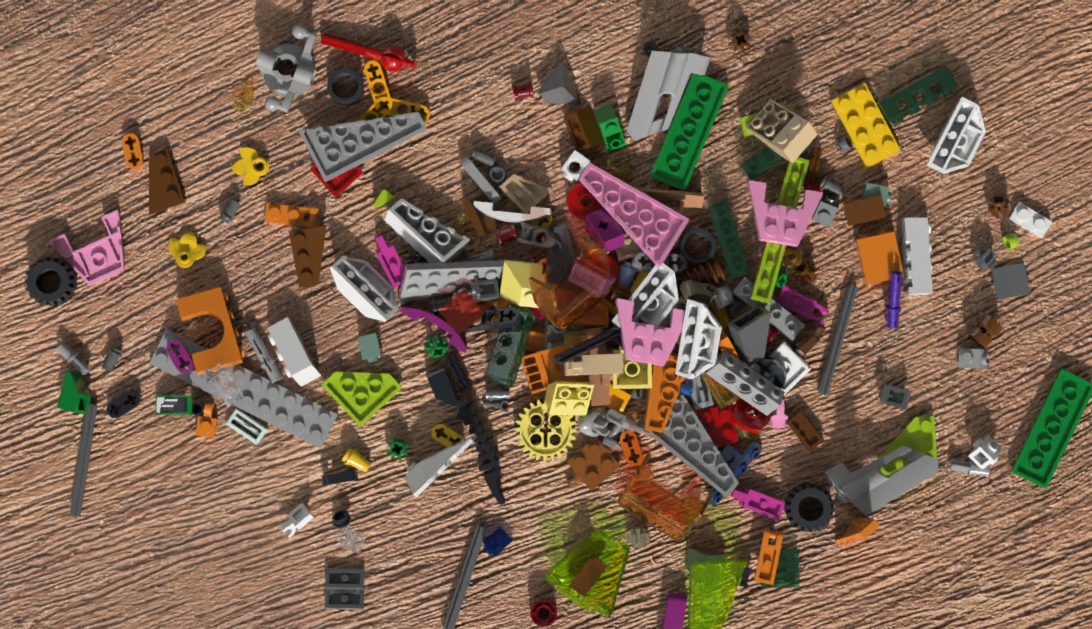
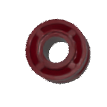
[530,598,557,627]

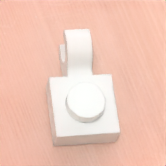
[280,503,314,537]

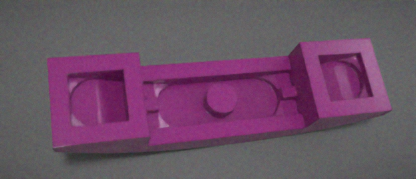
[400,308,467,353]

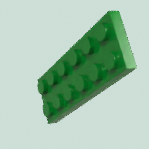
[650,73,729,192]
[1010,368,1092,489]

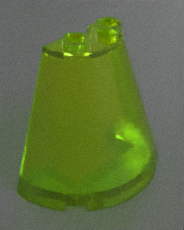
[544,528,630,618]

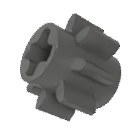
[973,247,997,271]

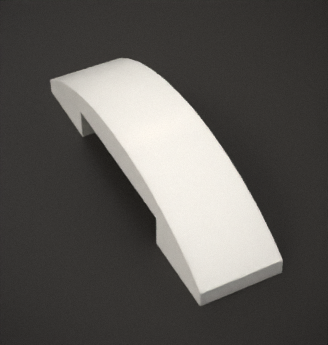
[473,201,552,223]

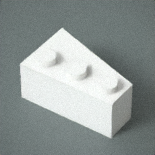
[267,317,321,387]

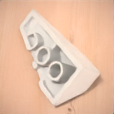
[405,435,477,497]

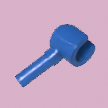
[680,378,694,396]

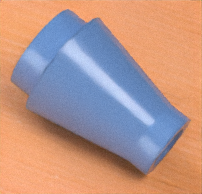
[619,260,638,288]

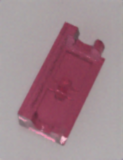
[568,261,616,297]

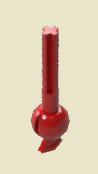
[320,33,418,72]

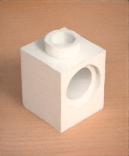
[561,150,590,182]

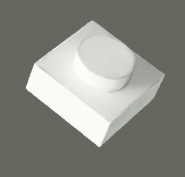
[714,285,735,309]

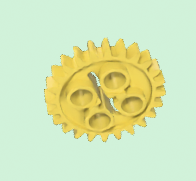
[515,400,577,461]

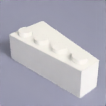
[385,198,469,263]
[902,217,933,295]

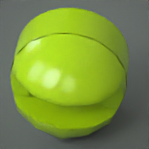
[1002,233,1019,250]

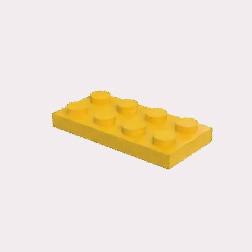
[831,83,901,169]

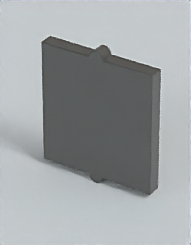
[991,263,1030,300]

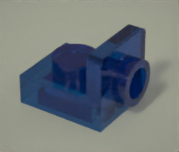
[483,526,513,557]

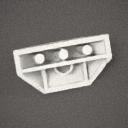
[927,97,986,174]
[330,255,398,322]
[612,263,679,328]
[675,299,722,379]

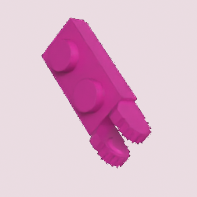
[775,285,830,325]

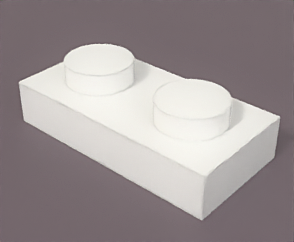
[1008,202,1052,238]

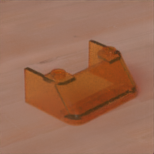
[529,236,612,330]
[618,453,713,541]

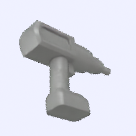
[602,408,650,451]

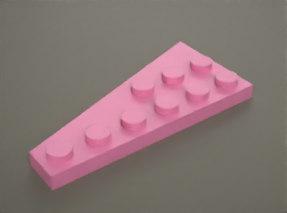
[579,162,689,269]

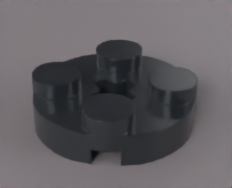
[750,357,787,389]

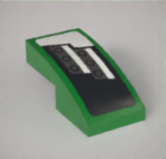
[156,395,192,415]

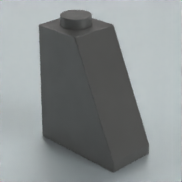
[728,305,771,367]

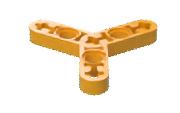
[358,60,430,123]

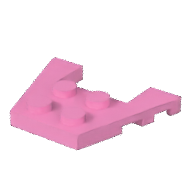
[748,180,823,247]
[49,210,125,286]
[615,298,685,366]

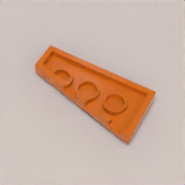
[643,355,685,432]
[835,515,880,546]

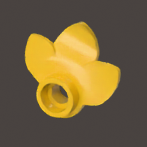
[231,147,270,185]
[168,231,206,268]

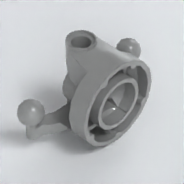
[256,24,317,112]

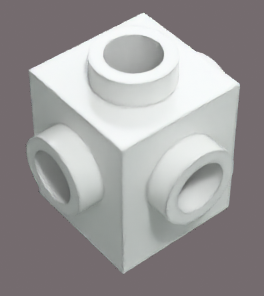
[969,435,1002,469]

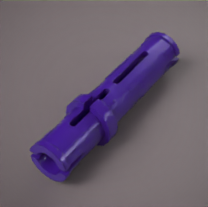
[886,270,903,329]

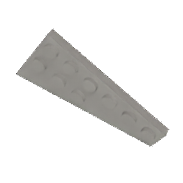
[298,112,427,182]
[398,260,519,305]
[638,389,739,498]

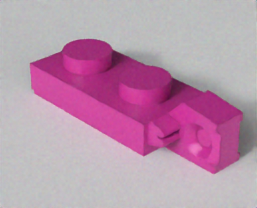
[375,235,405,288]
[731,488,785,521]

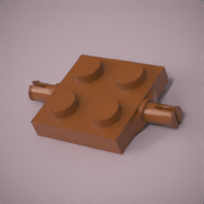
[566,437,621,491]

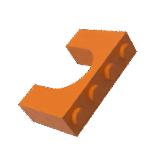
[176,287,245,376]

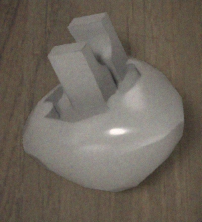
[578,406,610,437]

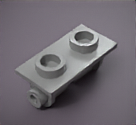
[689,371,713,410]

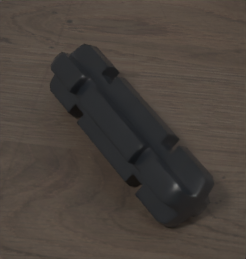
[446,354,470,390]

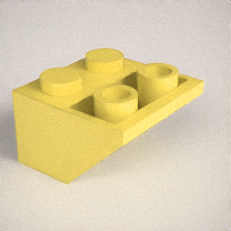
[545,381,594,415]

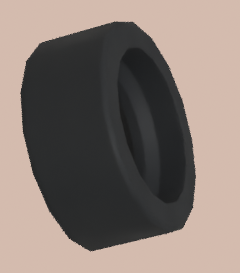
[327,68,364,105]
[680,228,716,264]

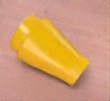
[341,447,371,472]

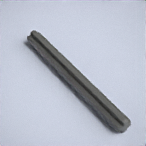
[818,284,858,396]
[70,403,97,517]
[442,524,487,629]

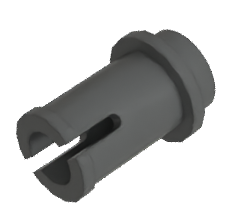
[471,147,496,167]
[819,176,845,198]
[219,199,241,224]
[101,346,122,372]
[486,386,509,402]

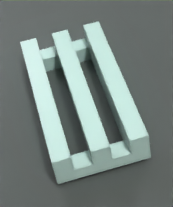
[225,408,268,445]

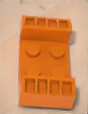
[521,339,588,394]

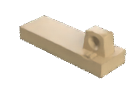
[564,354,624,376]

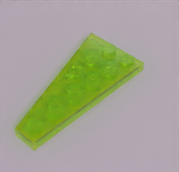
[688,559,748,629]

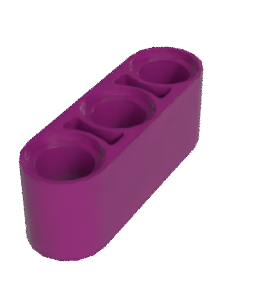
[662,592,688,629]

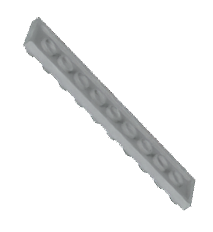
[149,329,338,449]

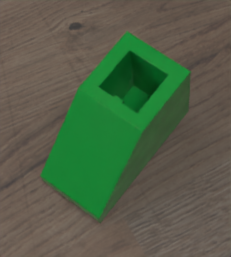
[593,104,626,152]
[57,370,91,415]

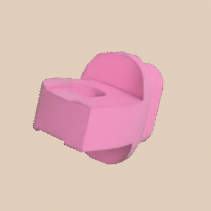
[770,400,788,428]

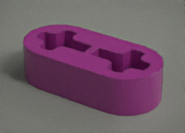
[166,340,194,373]

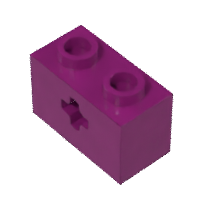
[584,208,625,254]

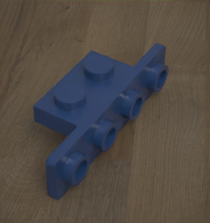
[705,440,762,506]

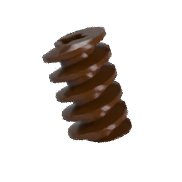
[683,259,726,284]

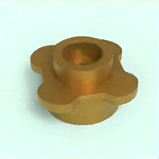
[784,248,803,267]

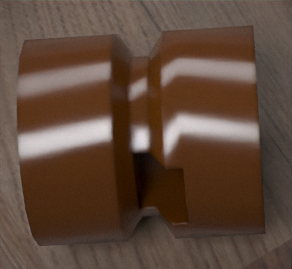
[966,313,1003,349]

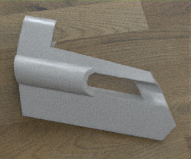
[627,45,711,140]
[824,446,938,516]

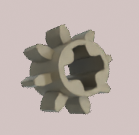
[627,527,650,548]

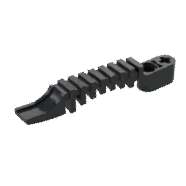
[426,366,505,505]

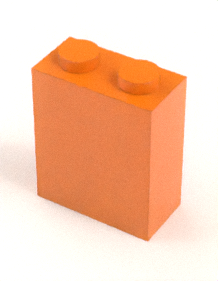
[854,229,904,285]

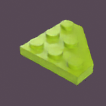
[321,372,403,427]
[878,416,938,476]

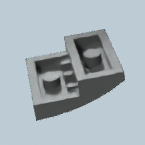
[325,568,365,610]

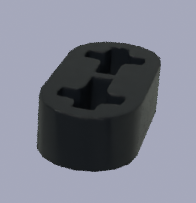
[106,391,142,418]
[321,470,359,486]

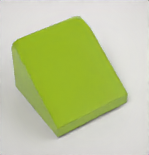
[373,189,397,208]

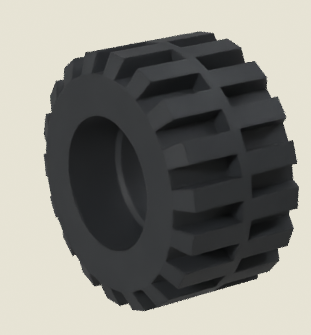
[25,257,77,306]
[784,483,835,533]

